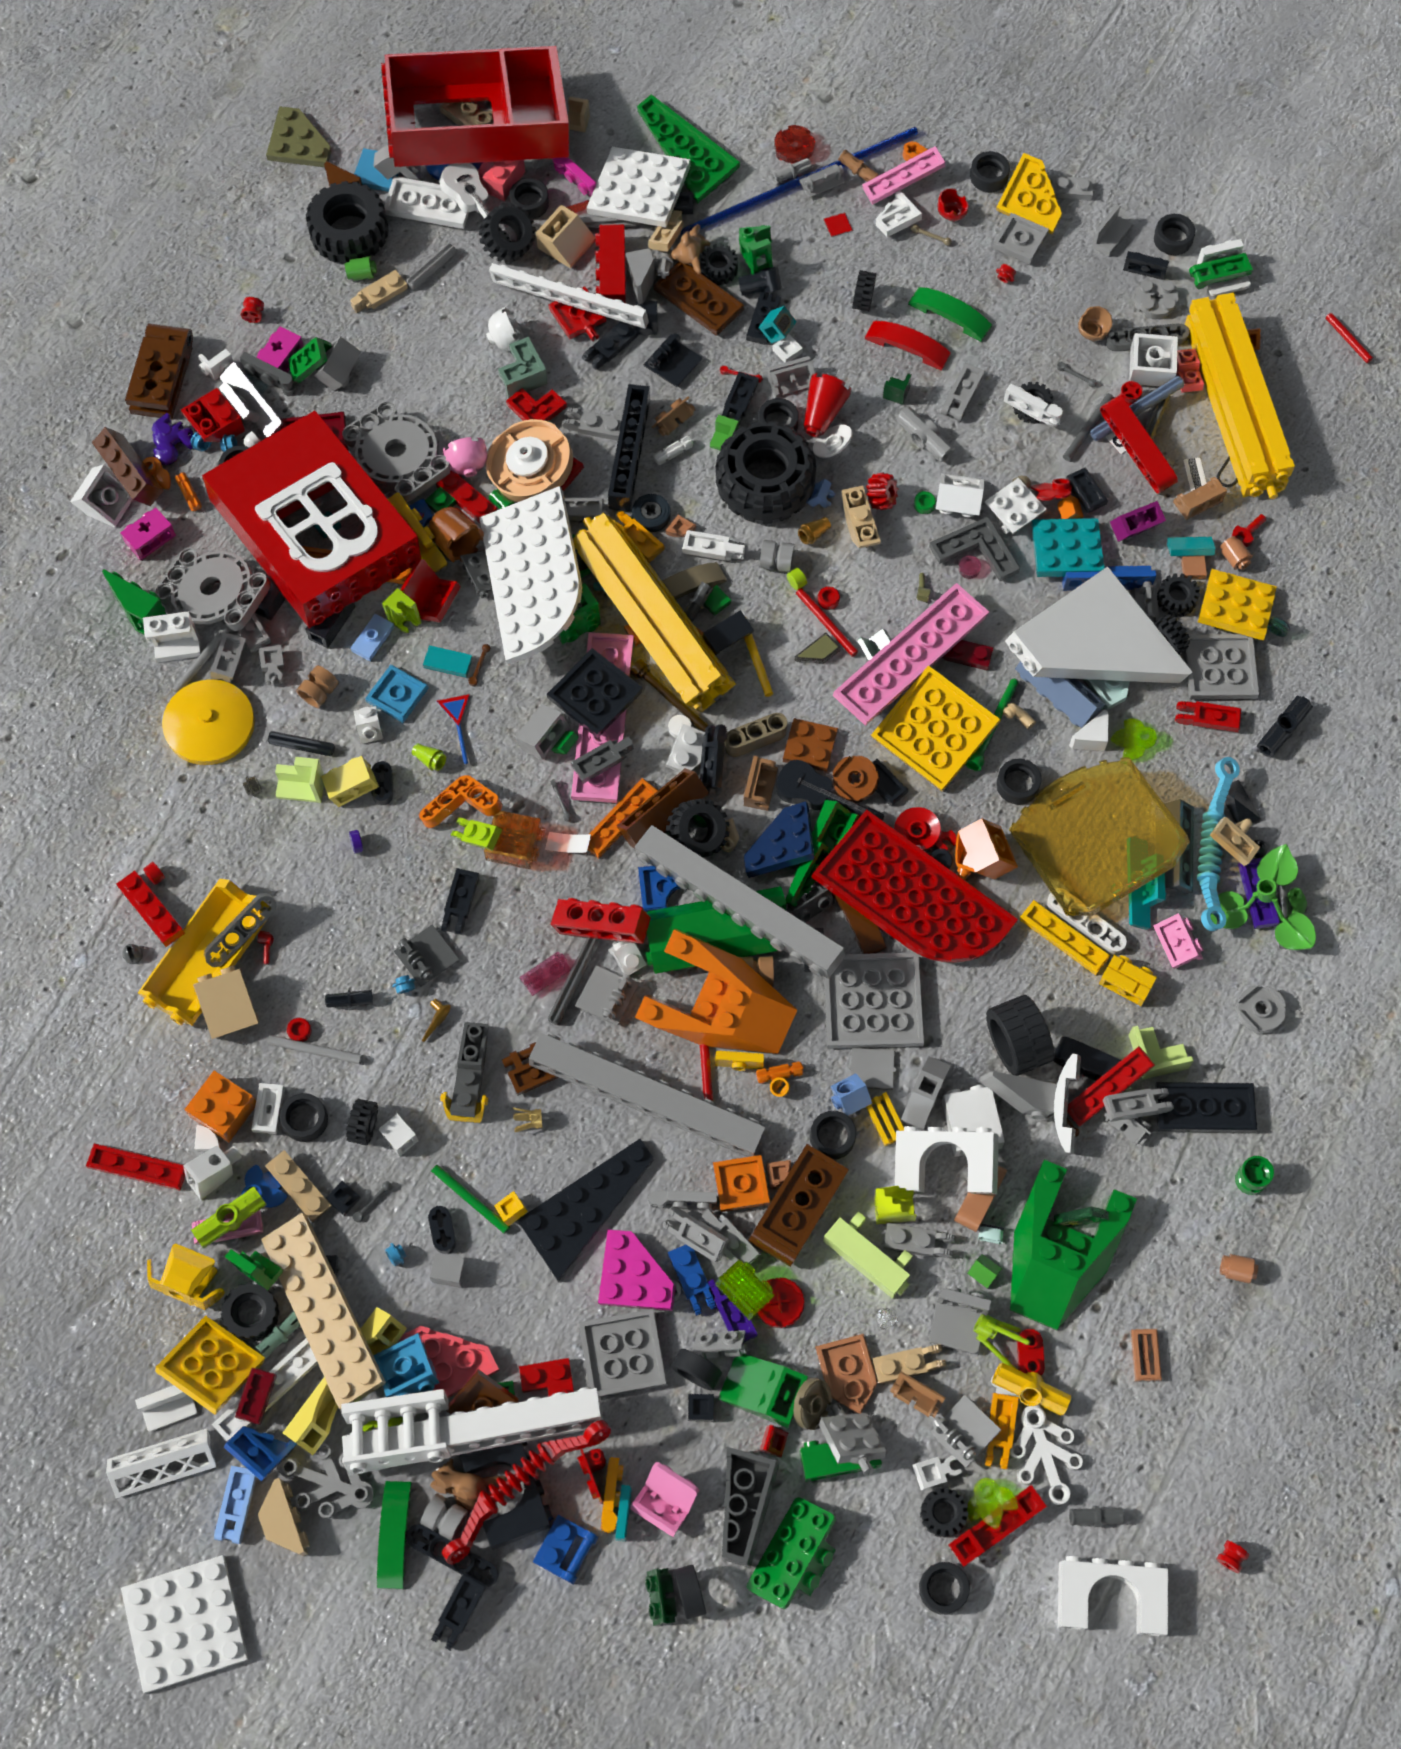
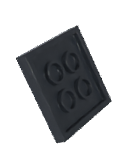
[547,648,643,738]

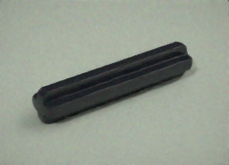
[268,731,335,756]

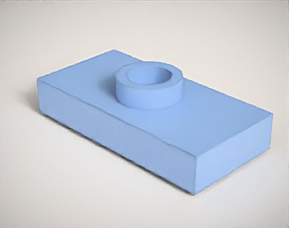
[351,614,395,661]

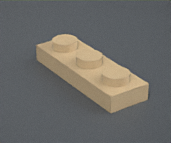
[265,1150,332,1223]

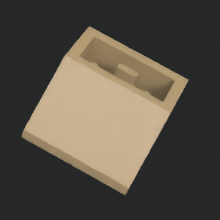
[536,205,595,268]

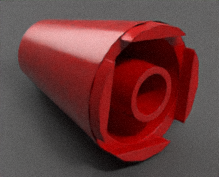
[804,373,852,437]

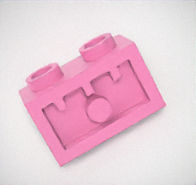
[1153,913,1204,969]

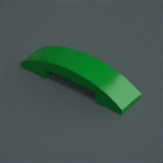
[908,287,992,342]
[377,1481,412,1589]

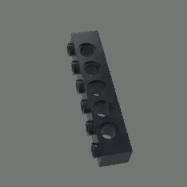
[608,384,650,512]

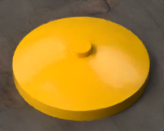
[162,679,255,765]

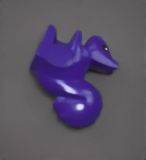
[152,413,193,466]

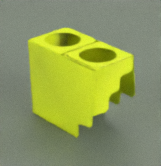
[874,1185,917,1225]

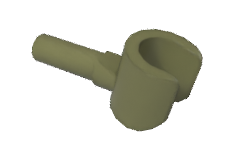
[916,573,931,602]

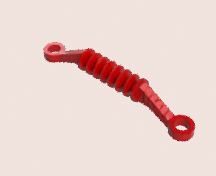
[442,1420,611,1564]

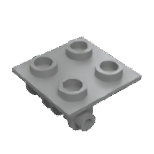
[575,965,639,1026]
[930,1395,1001,1468]

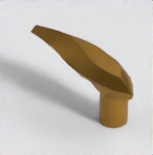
[422,999,451,1042]

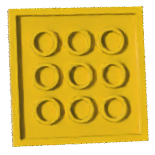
[871,665,1000,792]

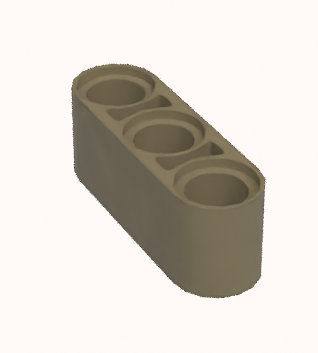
[725,713,787,757]

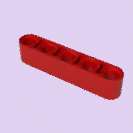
[1100,395,1178,494]

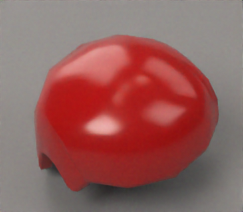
[937,188,969,221]

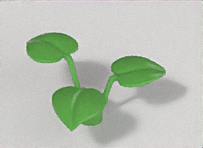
[1205,844,1316,950]

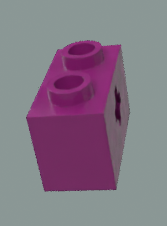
[1110,501,1166,542]

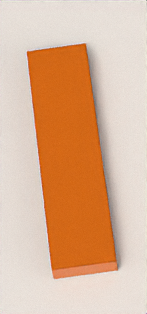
[587,778,658,859]

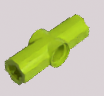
[191,1187,267,1249]

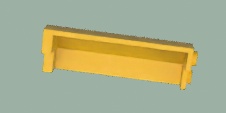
[138,879,270,1026]

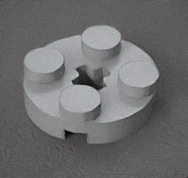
[1135,279,1178,319]
[1236,985,1286,1035]

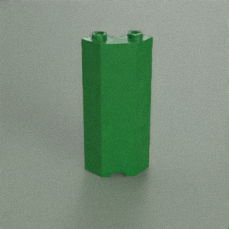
[645,886,786,974]

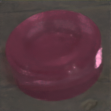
[958,556,981,579]

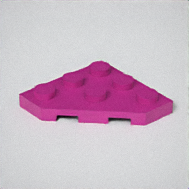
[598,1230,676,1311]

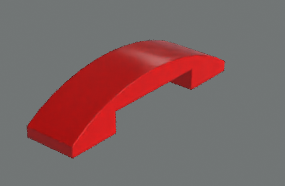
[865,321,951,371]
[948,1485,1047,1567]

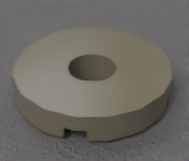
[793,1378,832,1430]

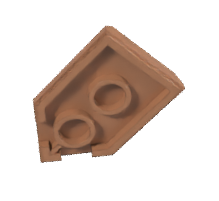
[815,1334,878,1414]

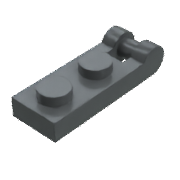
[240,352,295,396]

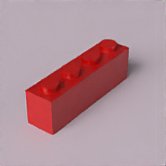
[595,224,626,304]

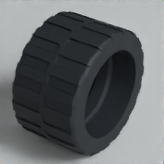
[986,994,1055,1076]

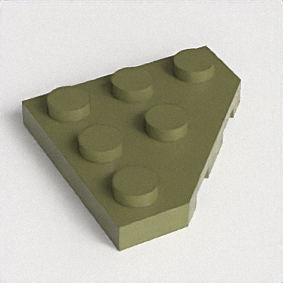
[266,106,332,167]

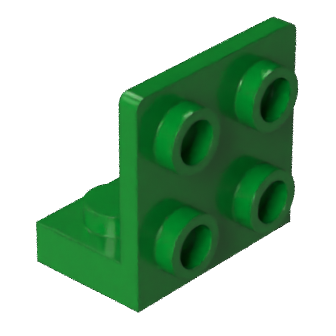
[559,583,601,644]

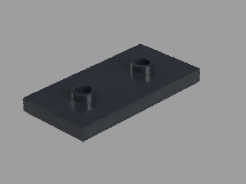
[1155,1082,1257,1133]

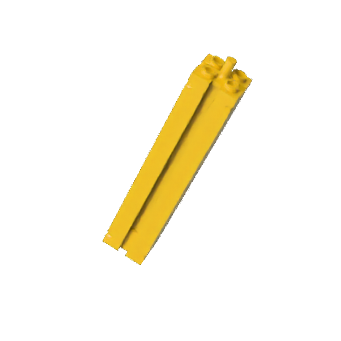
[1184,292,1295,499]
[573,513,736,712]

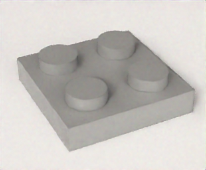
[992,213,1049,264]

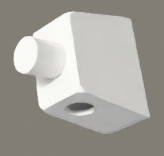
[183,1146,242,1200]

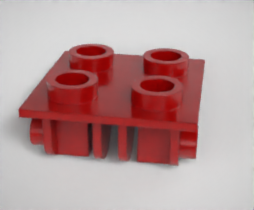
[577,1448,606,1504]

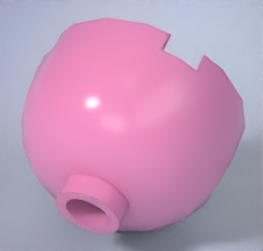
[443,437,487,477]

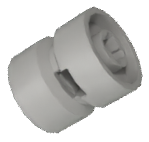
[760,539,795,572]
[420,1493,469,1541]

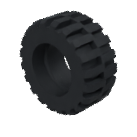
[306,181,389,264]

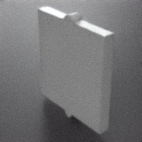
[849,1048,896,1090]

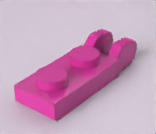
[552,157,596,198]

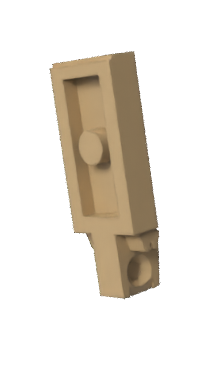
[648,210,684,252]
[350,270,408,313]

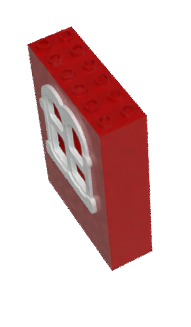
[202,410,422,628]

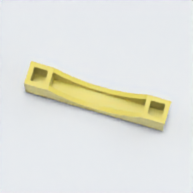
[283,1307,407,1455]

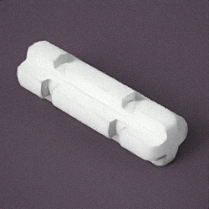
[653,436,693,465]

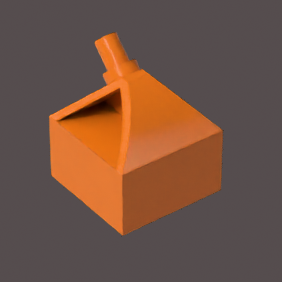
[955,818,1018,881]

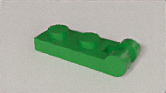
[1189,253,1253,289]

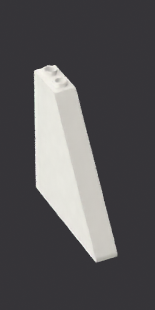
[1005,567,1192,683]

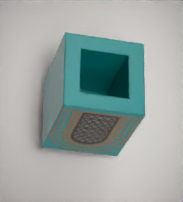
[759,306,797,343]

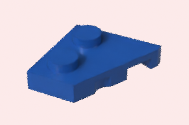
[224,1426,297,1481]

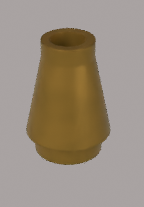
[798,517,831,545]

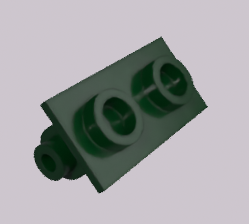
[645,1568,677,1626]

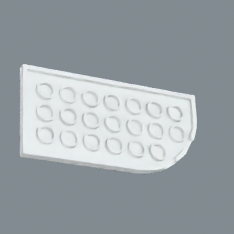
[479,486,582,665]

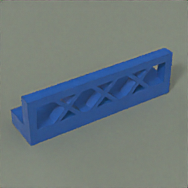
[1062,565,1156,591]

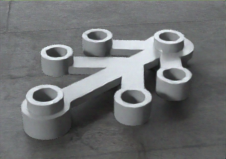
[280,1443,374,1519]

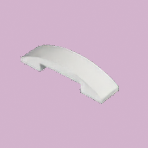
[1054,1054,1081,1154]

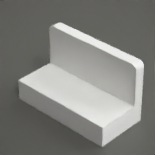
[135,1385,197,1432]

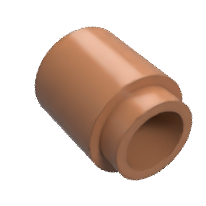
[1220,536,1252,570]
[1220,1254,1258,1284]

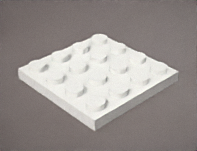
[587,147,691,227]
[121,1555,249,1694]

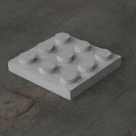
[1185,634,1259,699]
[579,1309,666,1398]

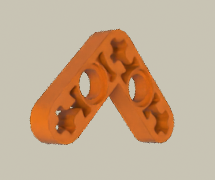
[419,775,503,828]

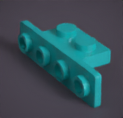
[1127,837,1166,930]

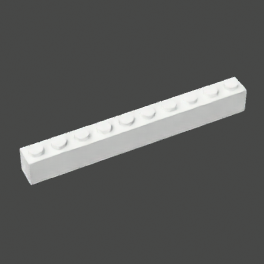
[342,1387,603,1475]

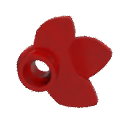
[1030,478,1072,501]

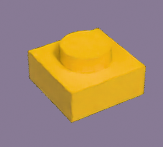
[494,1191,528,1226]

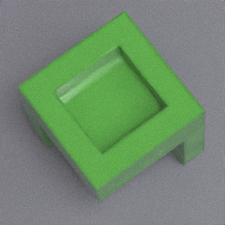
[710,415,739,450]

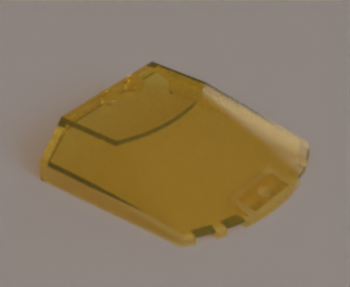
[1009,757,1190,916]

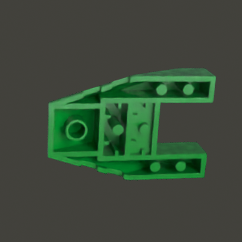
[1010,1159,1137,1331]

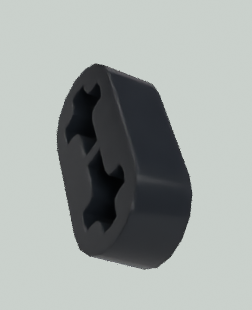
[371,761,393,805]
[428,1206,456,1254]

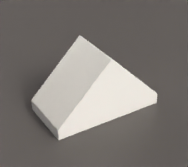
[1069,709,1108,751]

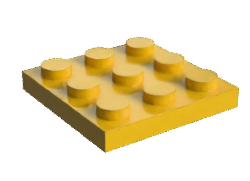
[1198,569,1277,640]
[155,1315,265,1415]

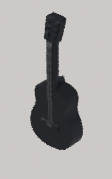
[776,760,884,821]

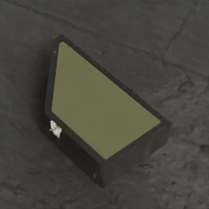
[795,632,841,664]

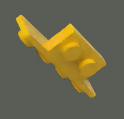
[388,492,448,573]

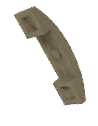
[662,562,727,600]

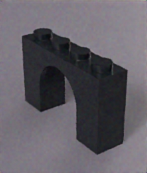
[248,574,356,649]
[459,1442,553,1550]

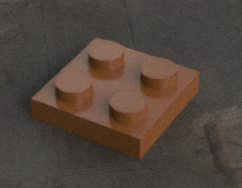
[783,718,838,772]

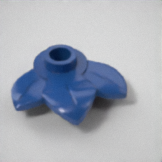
[241,1165,287,1208]

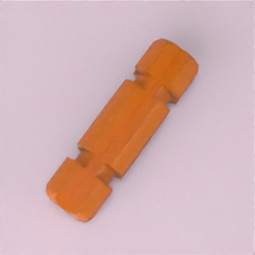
[175,472,202,512]
[756,1061,803,1083]

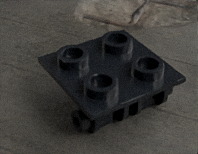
[643,333,703,387]

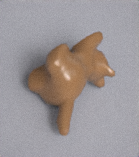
[671,224,711,274]
[430,1458,507,1511]

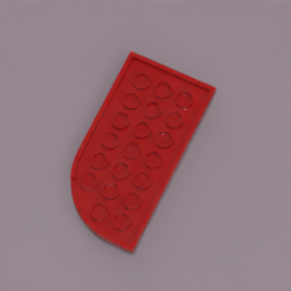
[812,809,1018,963]

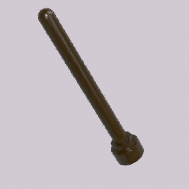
[630,659,709,732]

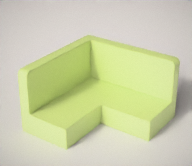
[275,757,324,803]
[1129,1026,1194,1079]

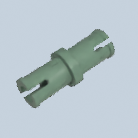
[256,1311,301,1359]

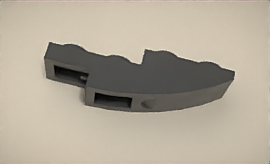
[450,1022,489,1117]

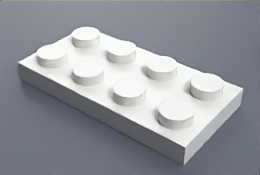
[384,176,469,229]

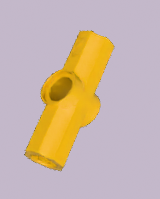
[992,1363,1071,1416]

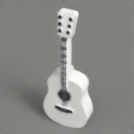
[440,163,512,242]

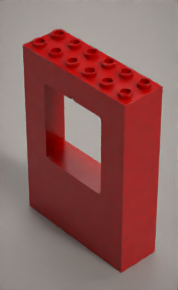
[381,46,569,167]

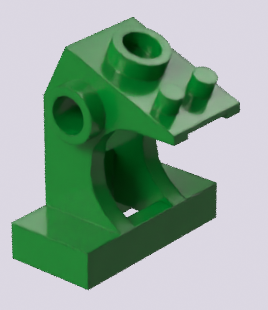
[739,225,773,274]

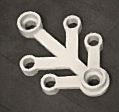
[1010,1406,1083,1505]

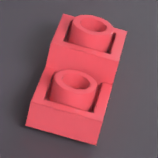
[1177,349,1204,393]

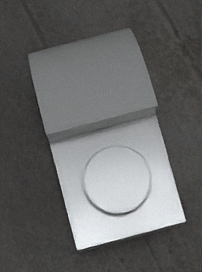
[374,145,421,181]

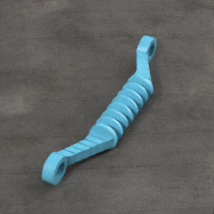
[1197,757,1240,931]

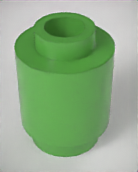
[345,256,377,281]

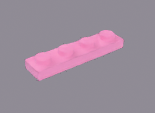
[862,146,945,205]

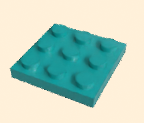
[1031,518,1105,577]

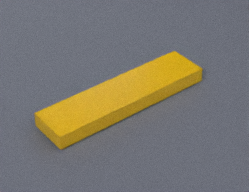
[1019,900,1111,976]

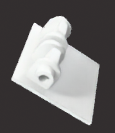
[985,478,1047,534]

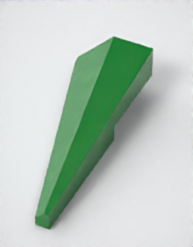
[785,800,861,907]

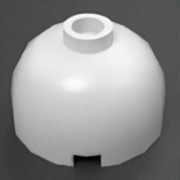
[486,306,524,351]

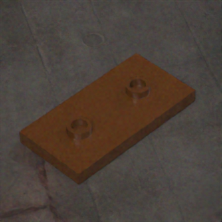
[654,261,745,336]

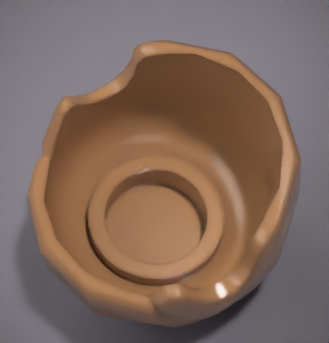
[1078,306,1113,342]

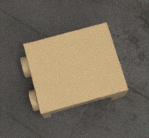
[193,966,260,1039]

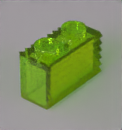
[715,1259,775,1321]

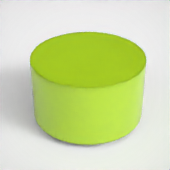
[787,568,807,590]

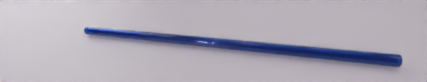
[680,127,918,236]

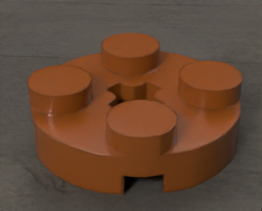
[833,755,880,803]

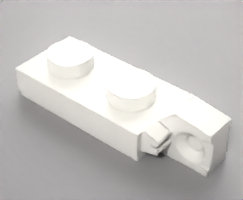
[682,530,745,560]

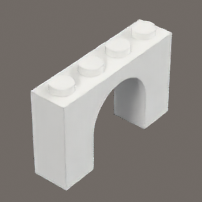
[895,1126,999,1195]
[1057,1556,1168,1637]

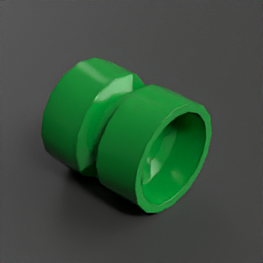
[1235,1156,1274,1195]

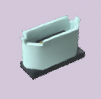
[978,1223,1004,1244]

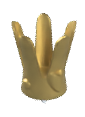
[513,1107,549,1132]

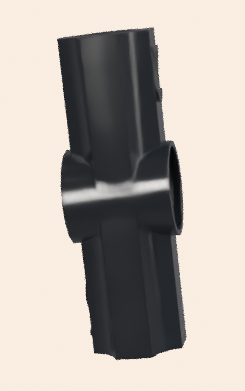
[1257,695,1313,758]

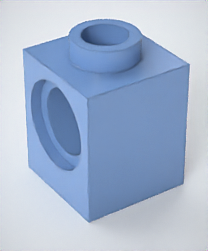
[831,1073,872,1116]

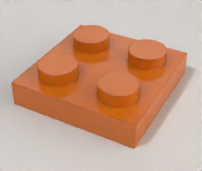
[713,1155,770,1212]

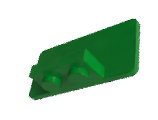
[746,1497,836,1610]

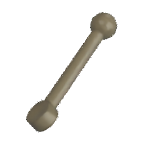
[911,224,952,246]

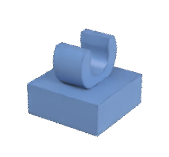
[806,479,835,508]

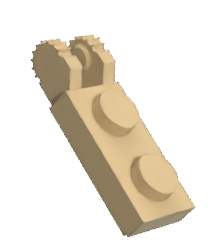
[872,1344,947,1384]

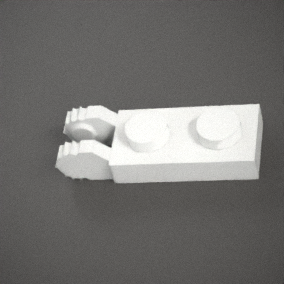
[1003,384,1063,427]

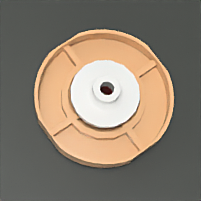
[486,419,573,502]

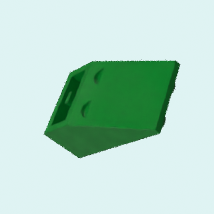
[102,569,166,635]
[718,1354,808,1429]

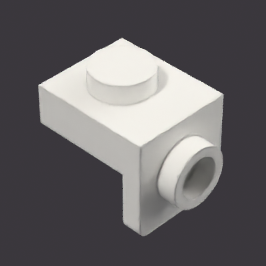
[198,349,234,380]
[354,706,383,744]
[608,941,647,975]

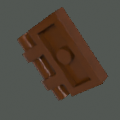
[501,1042,559,1096]

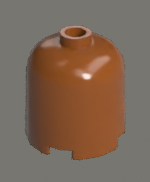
[428,507,484,562]

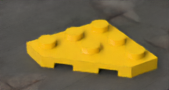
[996,153,1062,235]

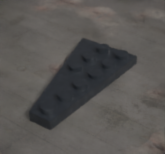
[517,1139,654,1282]

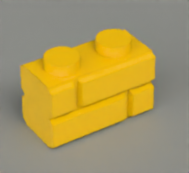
[1099,954,1157,1006]

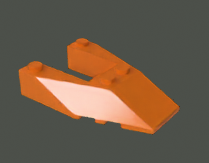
[635,929,798,1054]

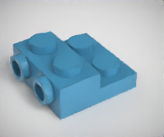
[373,1333,440,1397]

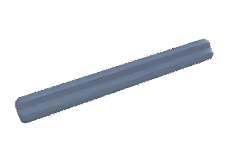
[1090,376,1184,441]

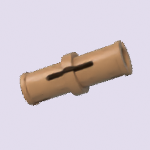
[838,149,879,182]

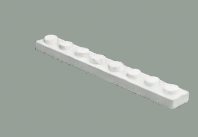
[489,263,649,329]

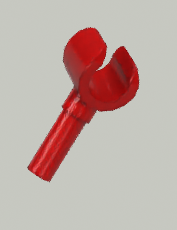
[257,930,274,965]

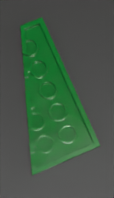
[637,94,740,204]

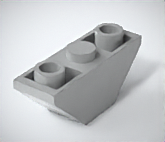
[901,1056,951,1130]

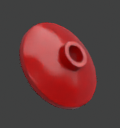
[894,807,941,851]

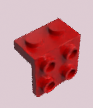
[400,559,461,623]

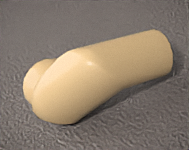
[1003,703,1036,730]
[721,818,739,852]

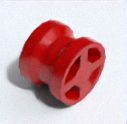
[240,297,265,323]
[1119,381,1142,406]
[1216,1540,1250,1573]

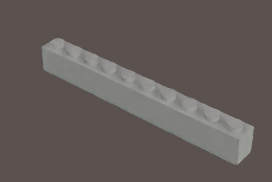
[635,825,845,979]
[529,1033,765,1157]

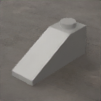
[625,248,658,304]
[980,1071,1056,1120]

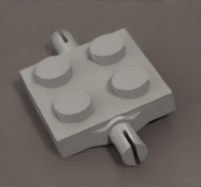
[818,1402,887,1476]

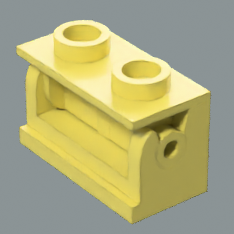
[321,756,379,807]

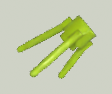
[973,1314,1030,1369]

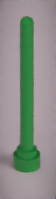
[965,678,1019,771]

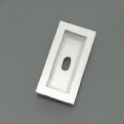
[251,1083,285,1134]

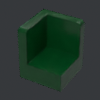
[883,373,912,405]

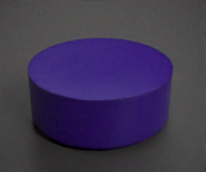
[349,830,363,854]

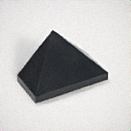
[1225,780,1261,824]

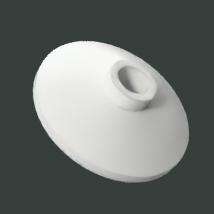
[813,425,853,458]

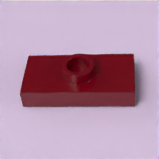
[235,1368,277,1425]

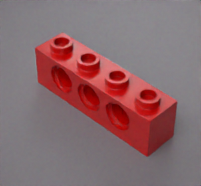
[550,898,651,944]

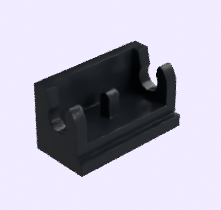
[702,610,754,655]

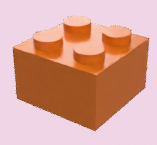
[184,1071,256,1143]

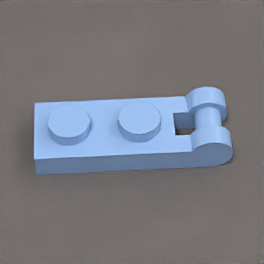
[214,1466,257,1544]

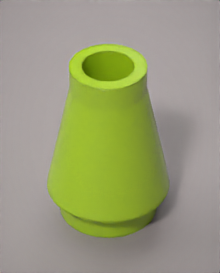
[411,743,447,771]

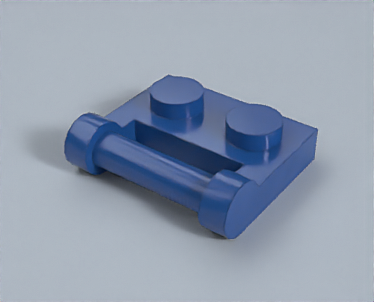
[533,1515,599,1585]

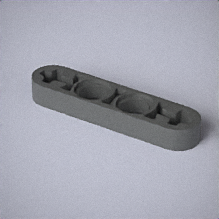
[1106,323,1189,351]
[204,892,277,967]

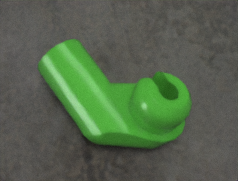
[1288,887,1307,914]

